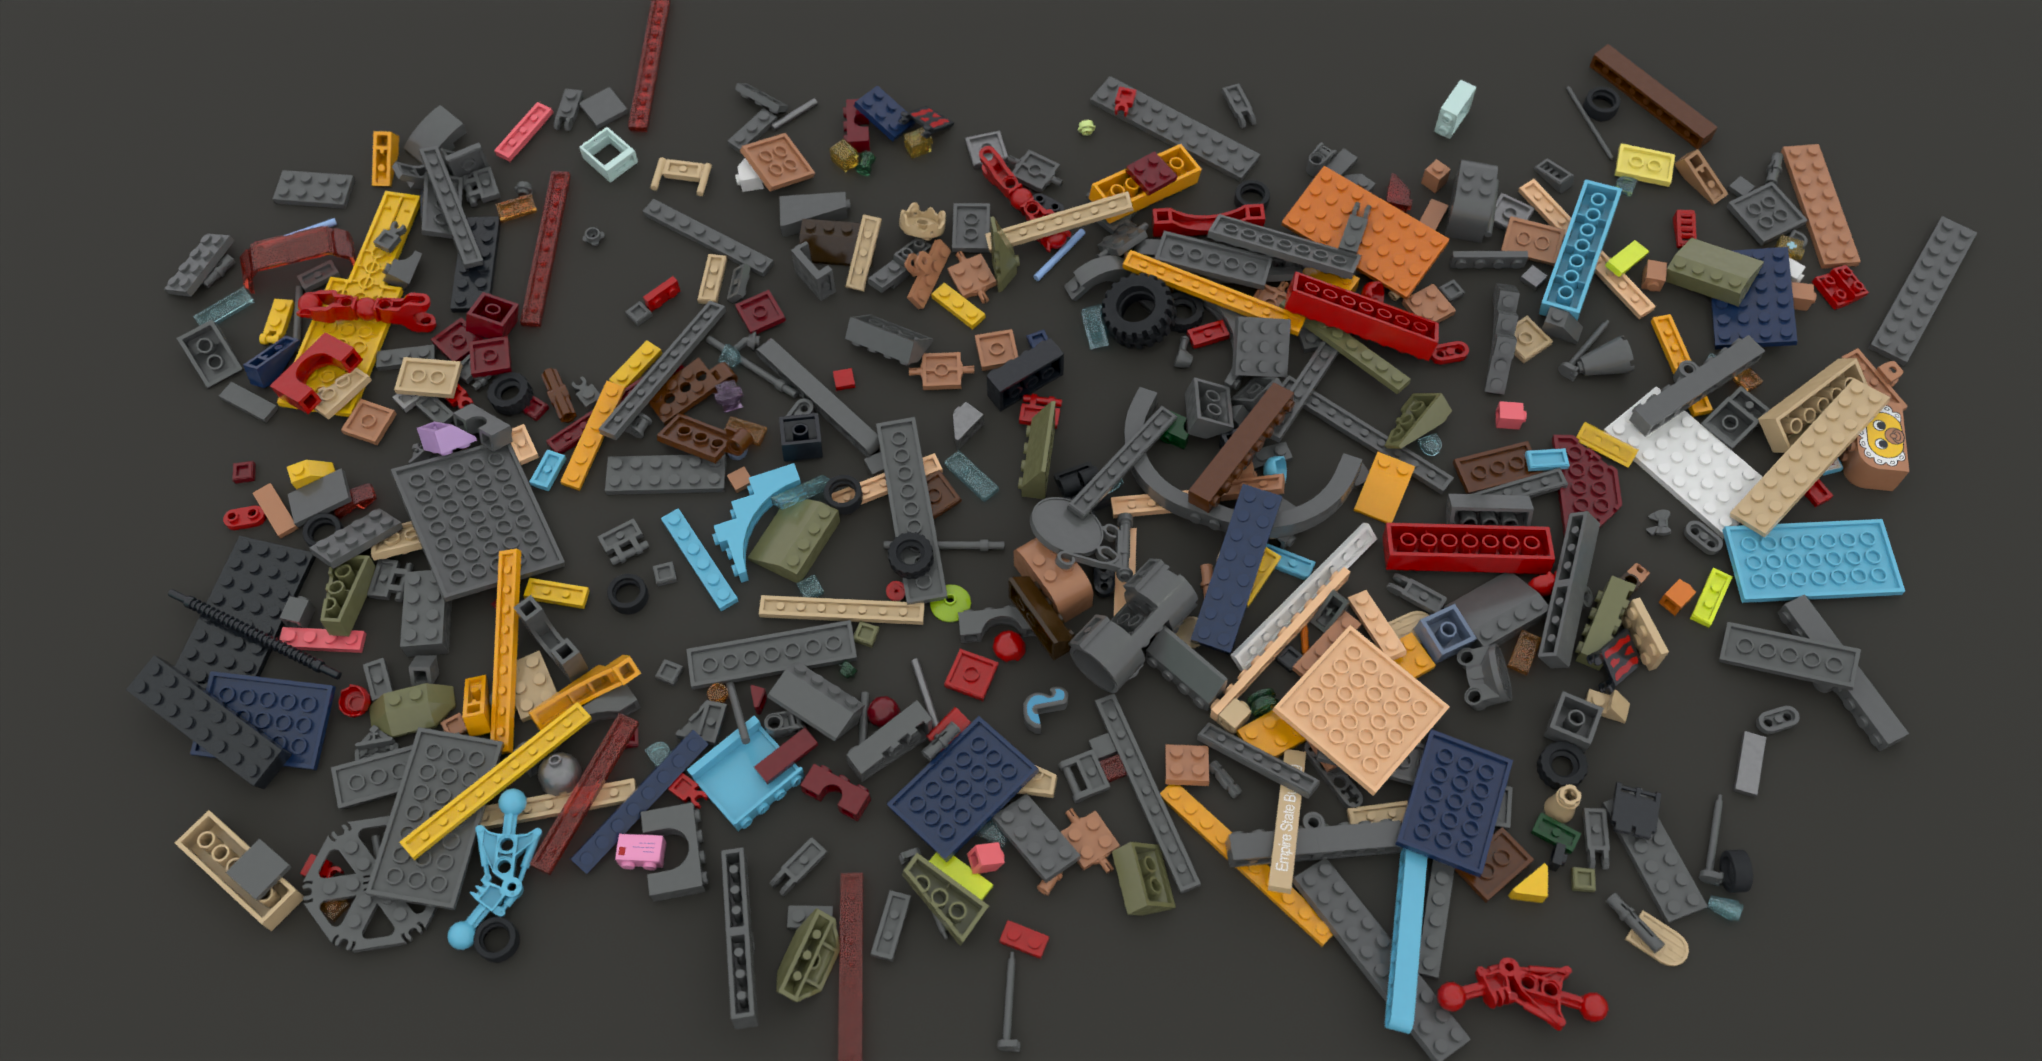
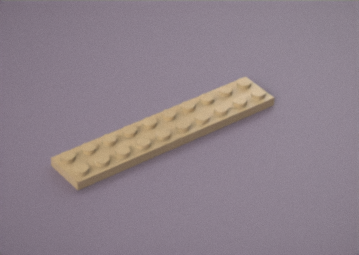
[1730,378,1890,537]

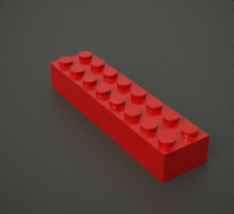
[1284,271,1439,361]
[1382,523,1555,574]

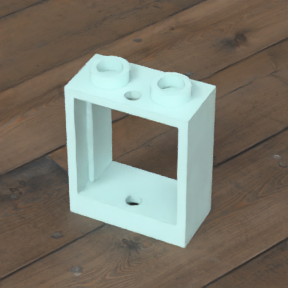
[1434,80,1477,139]
[579,127,638,183]

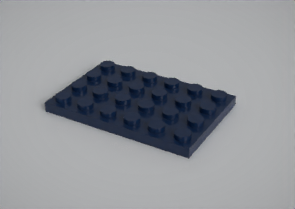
[1711,247,1797,349]
[190,671,336,770]
[887,716,1039,862]
[1395,729,1513,877]

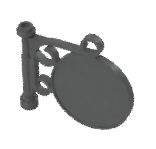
[1030,497,1133,582]

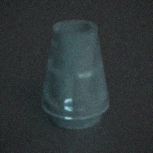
[1707,895,1744,922]

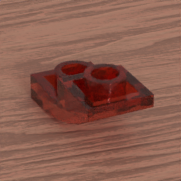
[334,483,377,519]

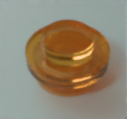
[707,683,728,703]

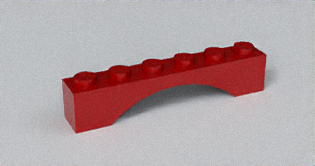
[1151,204,1265,237]

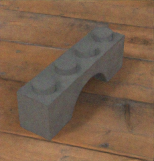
[958,605,1036,643]

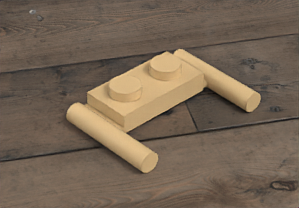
[650,157,712,196]

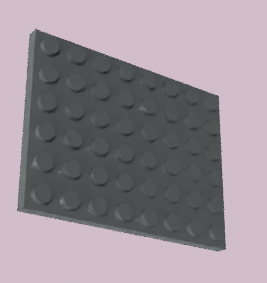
[391,443,565,602]

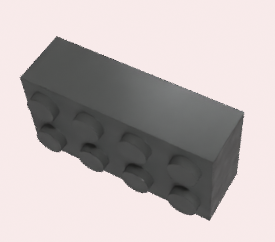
[400,570,452,657]

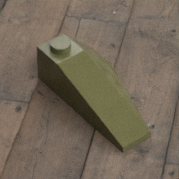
[990,216,1020,292]
[1385,393,1452,449]

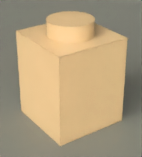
[1217,698,1251,735]

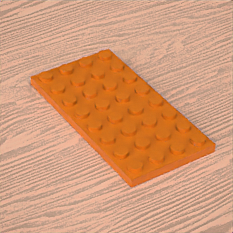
[1282,166,1450,300]

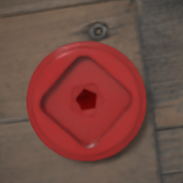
[886,581,905,601]

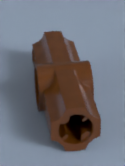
[541,368,577,423]

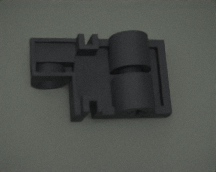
[1054,461,1110,522]

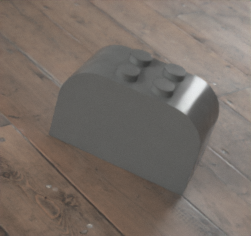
[1445,159,1498,243]

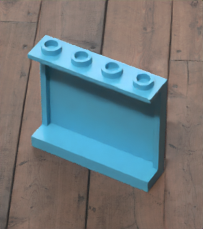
[687,716,805,831]

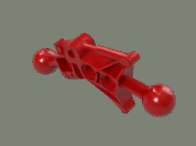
[1437,958,1609,1031]

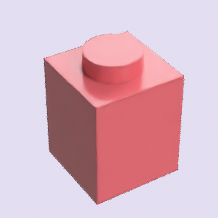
[1495,401,1527,430]
[967,842,1005,874]

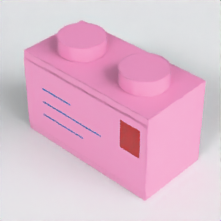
[615,834,667,870]

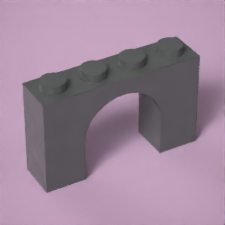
[513,595,590,683]
[641,802,709,902]

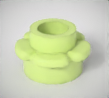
[1078,120,1095,135]

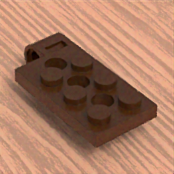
[649,358,738,426]
[657,413,753,464]

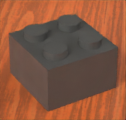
[1543,691,1604,753]

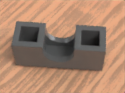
[453,403,513,452]

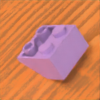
[417,421,477,455]

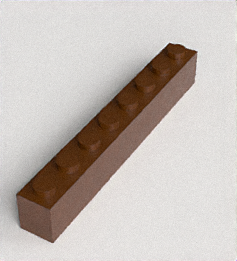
[1589,44,1718,149]
[1188,383,1295,513]

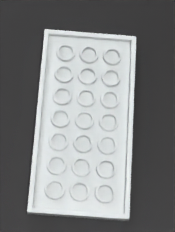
[1603,386,1762,539]

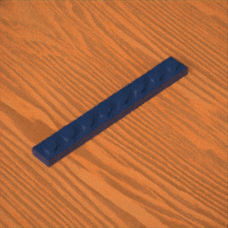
[570,730,709,874]

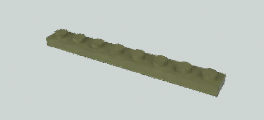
[1279,299,1411,394]

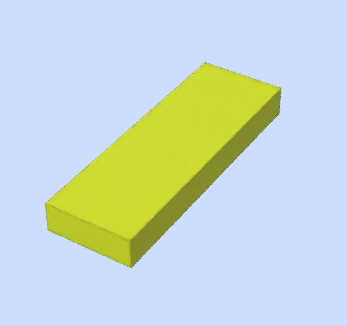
[1605,240,1649,277]
[1690,568,1733,628]
[929,853,993,901]

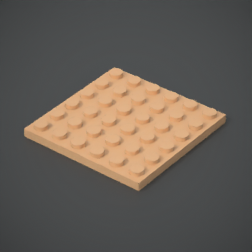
[1272,625,1450,796]

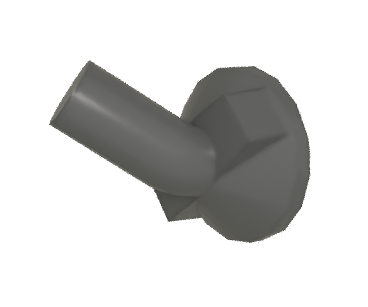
[734,331,760,351]

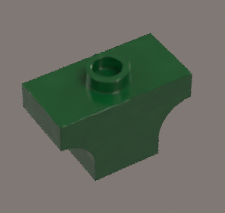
[1159,410,1189,450]

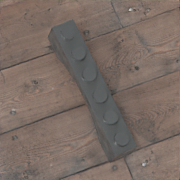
[513,684,641,778]

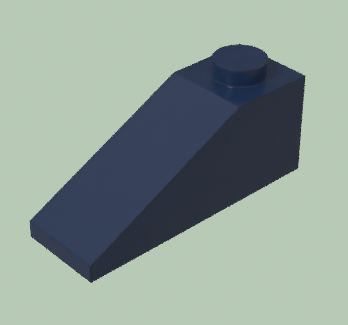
[243,335,300,388]

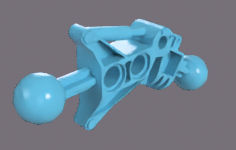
[447,788,543,950]

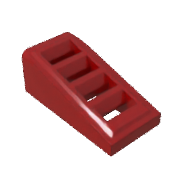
[1673,210,1696,248]

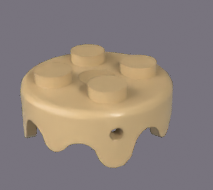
[899,202,946,240]

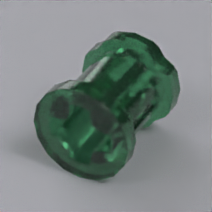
[855,151,876,176]

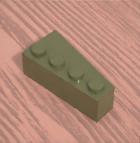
[320,555,376,637]
[1575,576,1636,670]

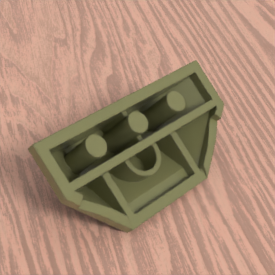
[369,683,456,738]
[776,908,840,1002]

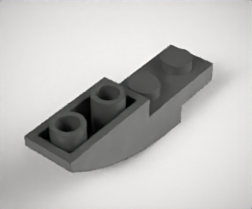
[868,237,932,293]

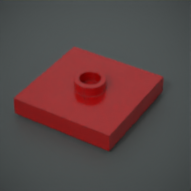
[944,649,999,701]

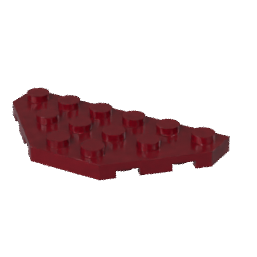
[1552,435,1622,537]

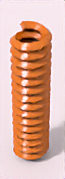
[1300,625,1309,655]

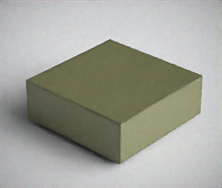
[854,621,880,648]
[1571,867,1596,893]

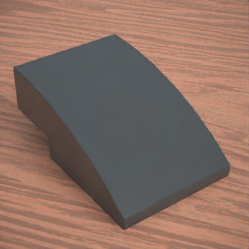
[404,105,467,165]
[1701,386,1770,450]

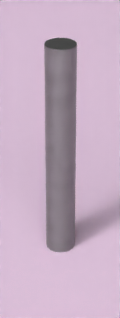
[771,98,818,131]

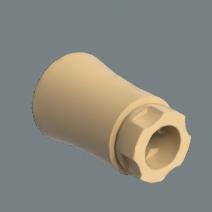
[1544,785,1581,824]

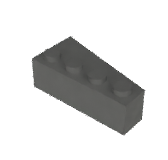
[847,700,932,782]

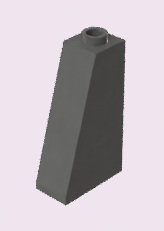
[780,192,851,237]

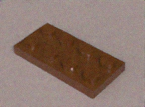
[1453,441,1543,494]

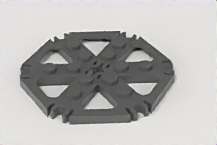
[302,816,438,953]

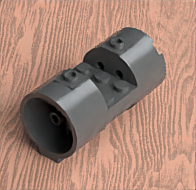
[1069,558,1198,693]

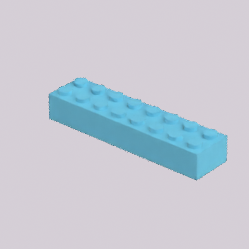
[1539,179,1622,321]

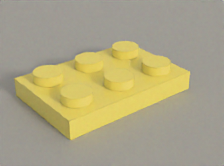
[1614,143,1675,187]

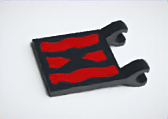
[898,106,954,139]
[1586,628,1642,694]

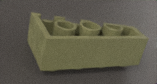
[902,853,989,946]

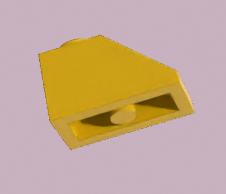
[287,460,335,490]

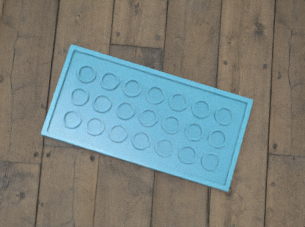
[1722,519,1905,603]

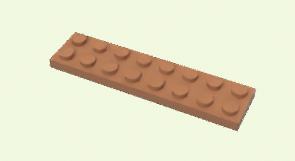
[1781,144,1861,269]

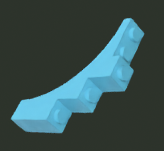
[712,463,802,583]

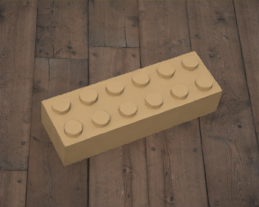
[1758,358,1868,453]
[175,810,304,932]

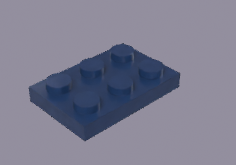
[854,85,916,141]

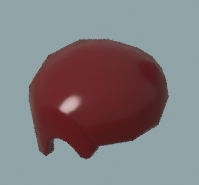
[867,696,901,728]

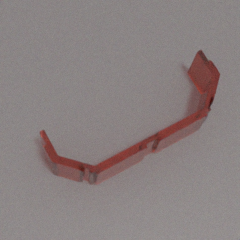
[240,226,356,294]

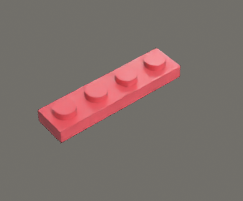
[494,102,553,162]
[279,627,367,653]

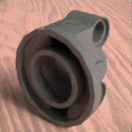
[1457,644,1512,711]

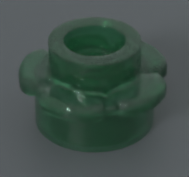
[839,660,858,679]

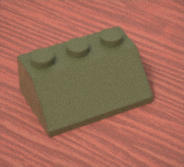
[1112,842,1176,916]

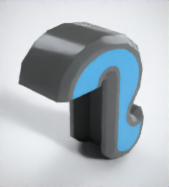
[1023,687,1068,734]

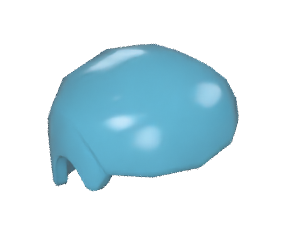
[1263,456,1287,483]

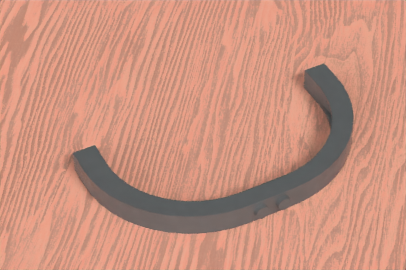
[1124,387,1363,538]

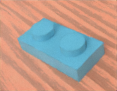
[529,450,566,491]

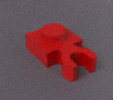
[1115,86,1137,117]
[444,384,474,409]
[668,773,708,809]
[300,854,344,878]

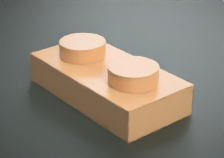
[511,424,539,465]

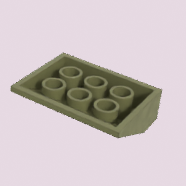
[1666,238,1764,307]
[1018,401,1056,499]
[747,495,840,585]

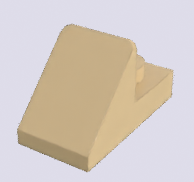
[1586,689,1630,724]

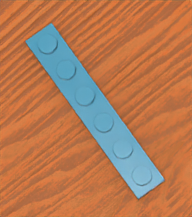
[661,508,739,611]

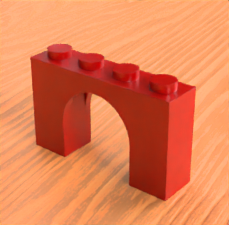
[270,332,363,414]

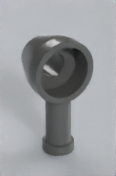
[1174,336,1193,368]

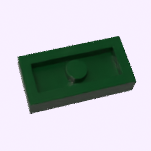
[1530,813,1581,854]

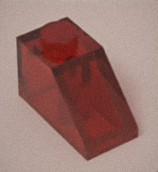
[1386,173,1413,213]

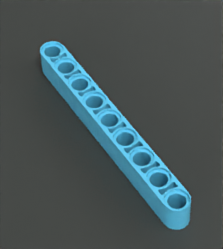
[1385,848,1427,1034]

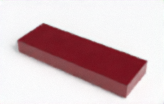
[754,728,818,785]

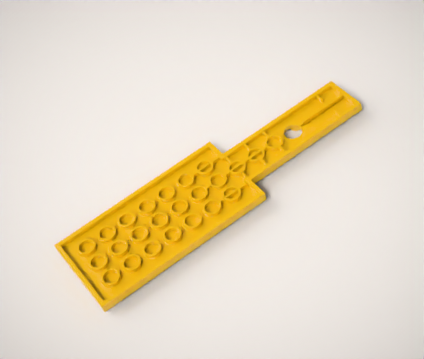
[277,191,420,417]

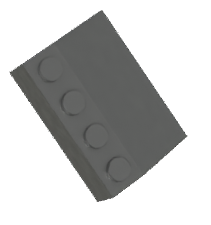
[1442,573,1549,649]

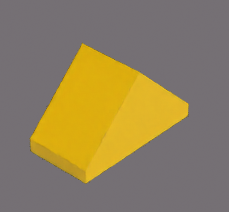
[1508,863,1548,903]

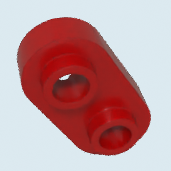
[1431,341,1469,365]
[223,506,266,530]

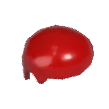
[1361,281,1384,303]
[1528,571,1557,597]
[992,630,1026,662]
[338,684,371,717]

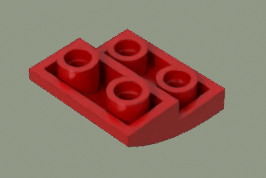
[1812,265,1869,310]

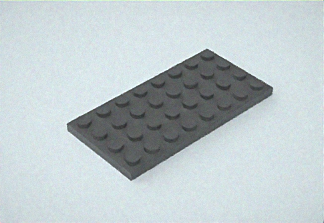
[365,727,504,911]

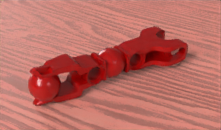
[979,146,1072,253]
[296,290,437,332]

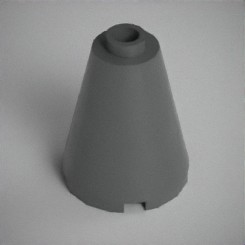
[1576,335,1634,376]

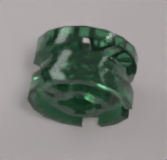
[1247,688,1279,717]

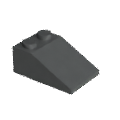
[177,320,243,388]

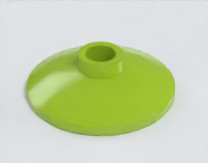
[930,585,971,622]

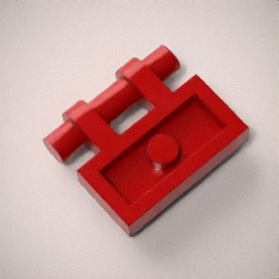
[1019,394,1062,429]

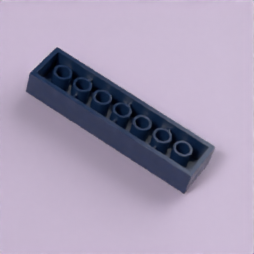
[1191,484,1282,655]

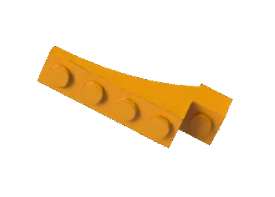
[528,655,641,731]

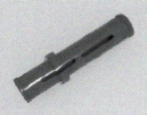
[1606,893,1665,954]

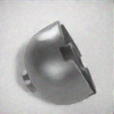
[538,752,583,796]

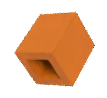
[1658,579,1696,616]

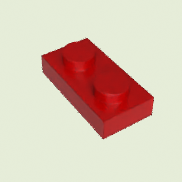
[643,276,680,312]
[1187,320,1230,349]
[999,920,1049,959]

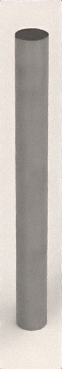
[911,658,939,728]

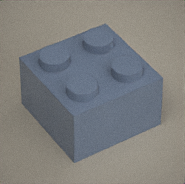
[1413,604,1477,664]

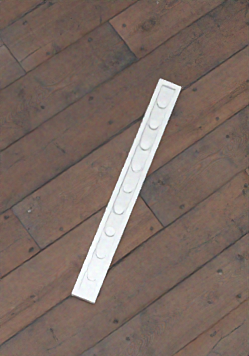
[1230,523,1377,671]

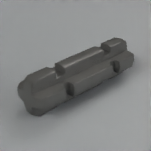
[1209,760,1242,798]

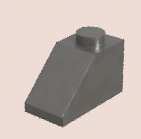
[953,402,984,450]

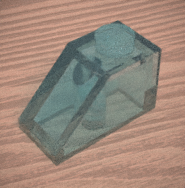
[1081,304,1109,349]

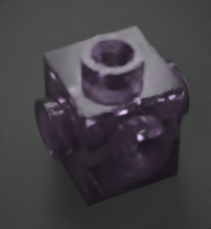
[714,380,744,413]

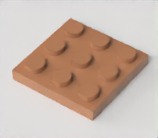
[740,133,815,191]

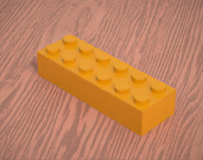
[1089,144,1202,224]

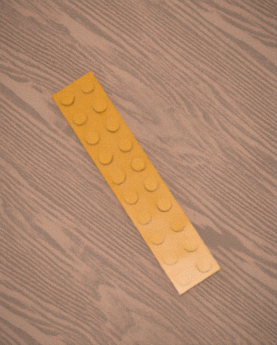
[1236,632,1436,758]

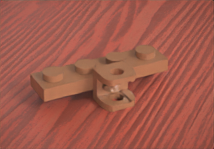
[904,239,951,309]
[1841,348,1908,411]
[1221,462,1285,501]
[1292,611,1361,677]

